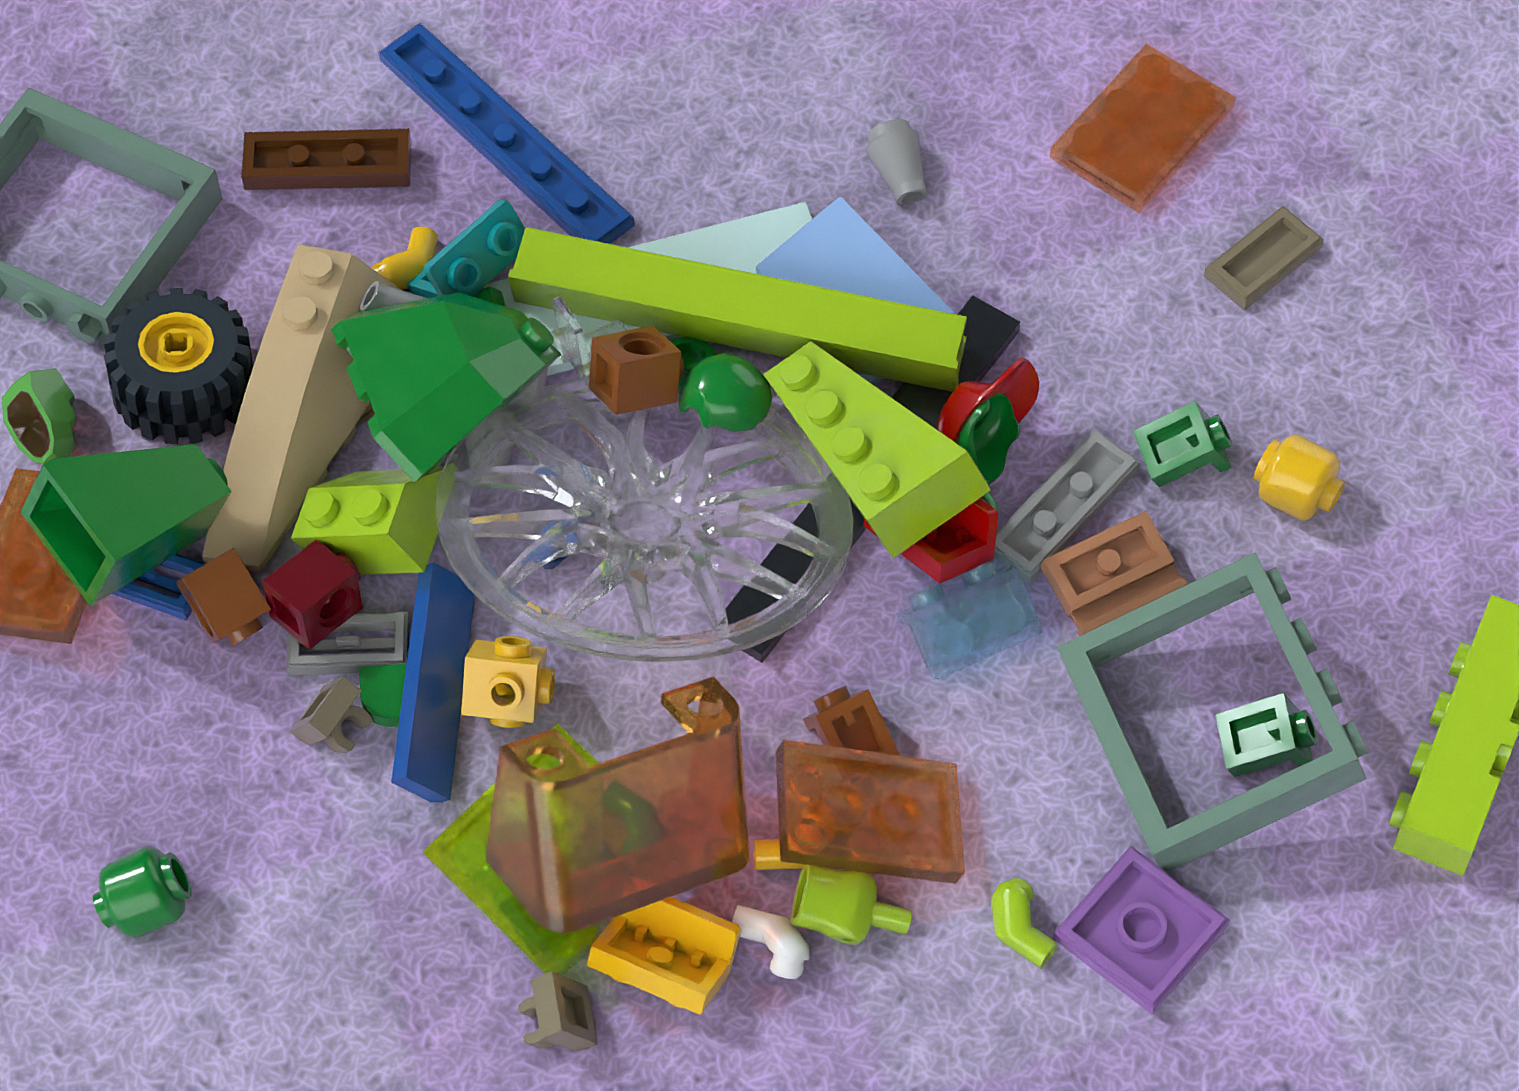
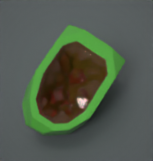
[1,368,77,464]

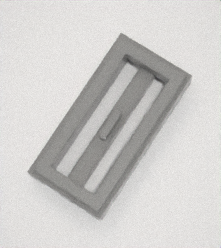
[286,612,409,675]

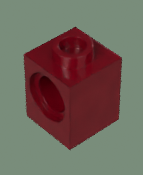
[262,539,363,650]

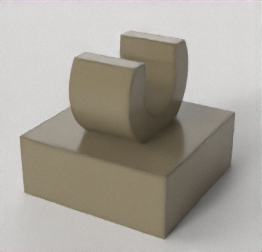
[290,676,373,753]
[518,971,598,1051]

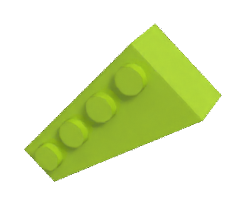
[1388,594,1519,876]

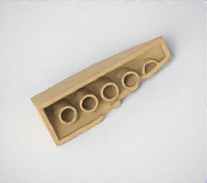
[202,244,401,573]

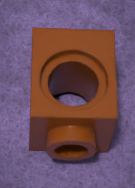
[588,326,684,415]
[176,548,271,646]

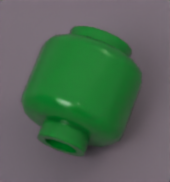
[93,846,192,939]

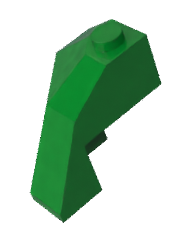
[331,293,561,482]

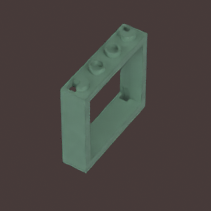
[0,87,223,344]
[1057,552,1369,871]

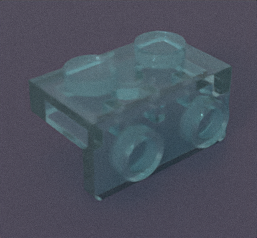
[896,560,1044,680]

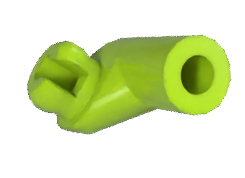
[991,878,1059,969]

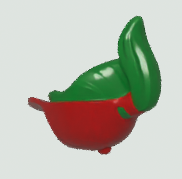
[937,357,1040,517]

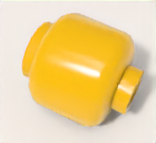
[1253,434,1346,521]

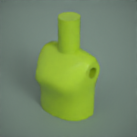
[790,862,912,945]

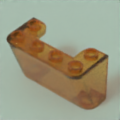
[486,676,750,933]

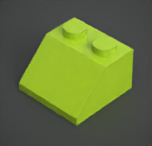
[291,466,458,575]

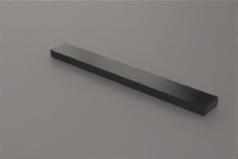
[713,295,1020,663]

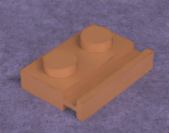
[1040,511,1188,636]

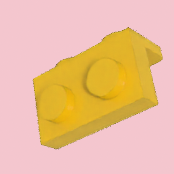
[587,880,741,1015]

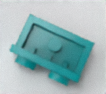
[407,199,525,298]

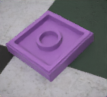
[1053,846,1230,1015]

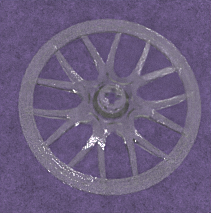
[436,377,853,662]

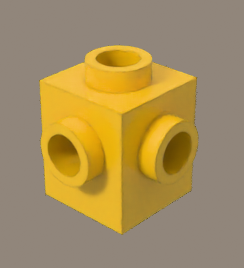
[461,636,555,728]

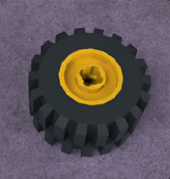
[104,288,253,445]

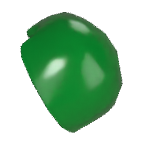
[678,353,772,432]

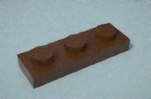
[241,129,412,190]

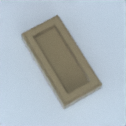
[1204,206,1324,311]

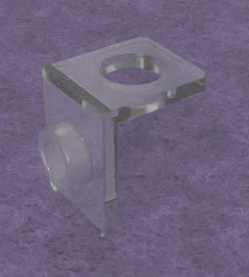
[551,296,627,386]

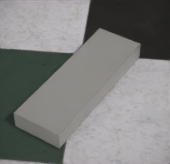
[994,429,1140,585]

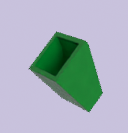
[20,444,232,607]

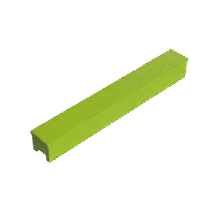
[508,227,967,392]

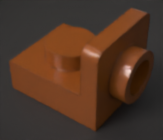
[803,686,900,783]

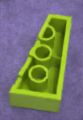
[763,341,991,558]

